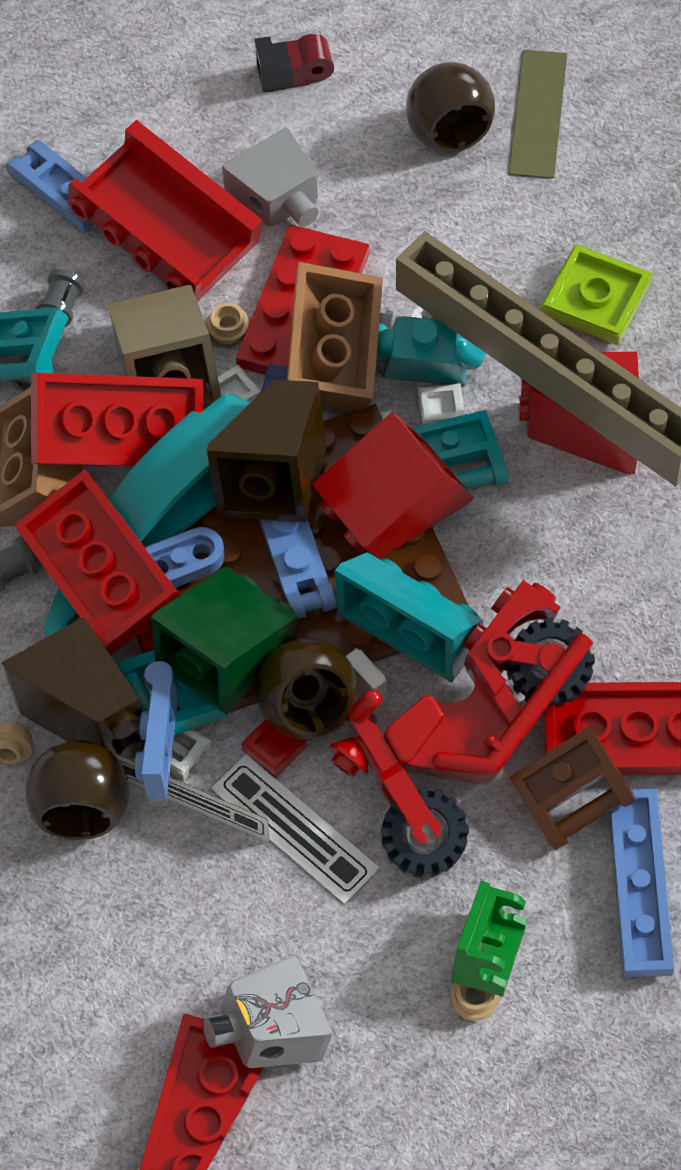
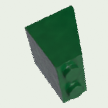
[151,566,297,715]

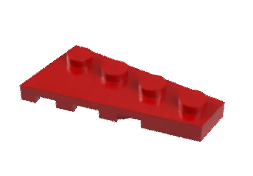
[140,1013,265,1170]

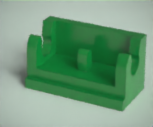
[451,881,528,997]

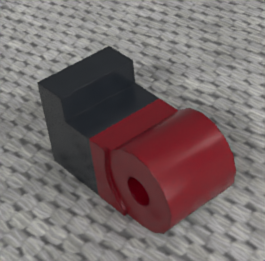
[254,34,335,93]

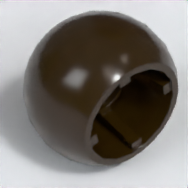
[406,62,495,153]
[256,638,358,740]
[25,740,129,840]

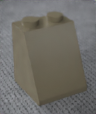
[107,284,221,410]

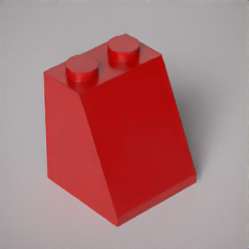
[518,351,639,474]
[312,411,474,559]

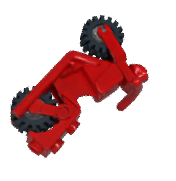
[329,580,595,878]

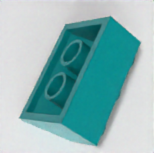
[335,552,484,683]

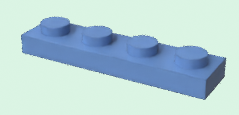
[609,788,674,978]

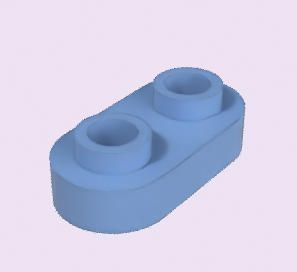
[146,527,224,588]

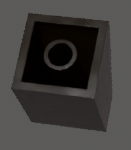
[207,379,327,523]
[1,617,145,760]

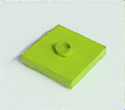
[540,244,653,345]

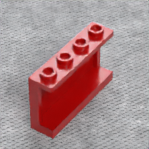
[68,119,263,302]

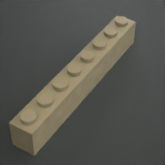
[396,231,681,487]

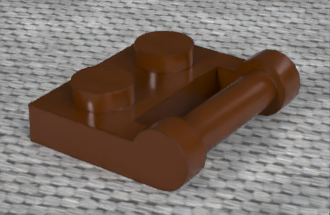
[510,726,637,851]

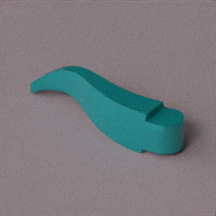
[44,393,250,637]

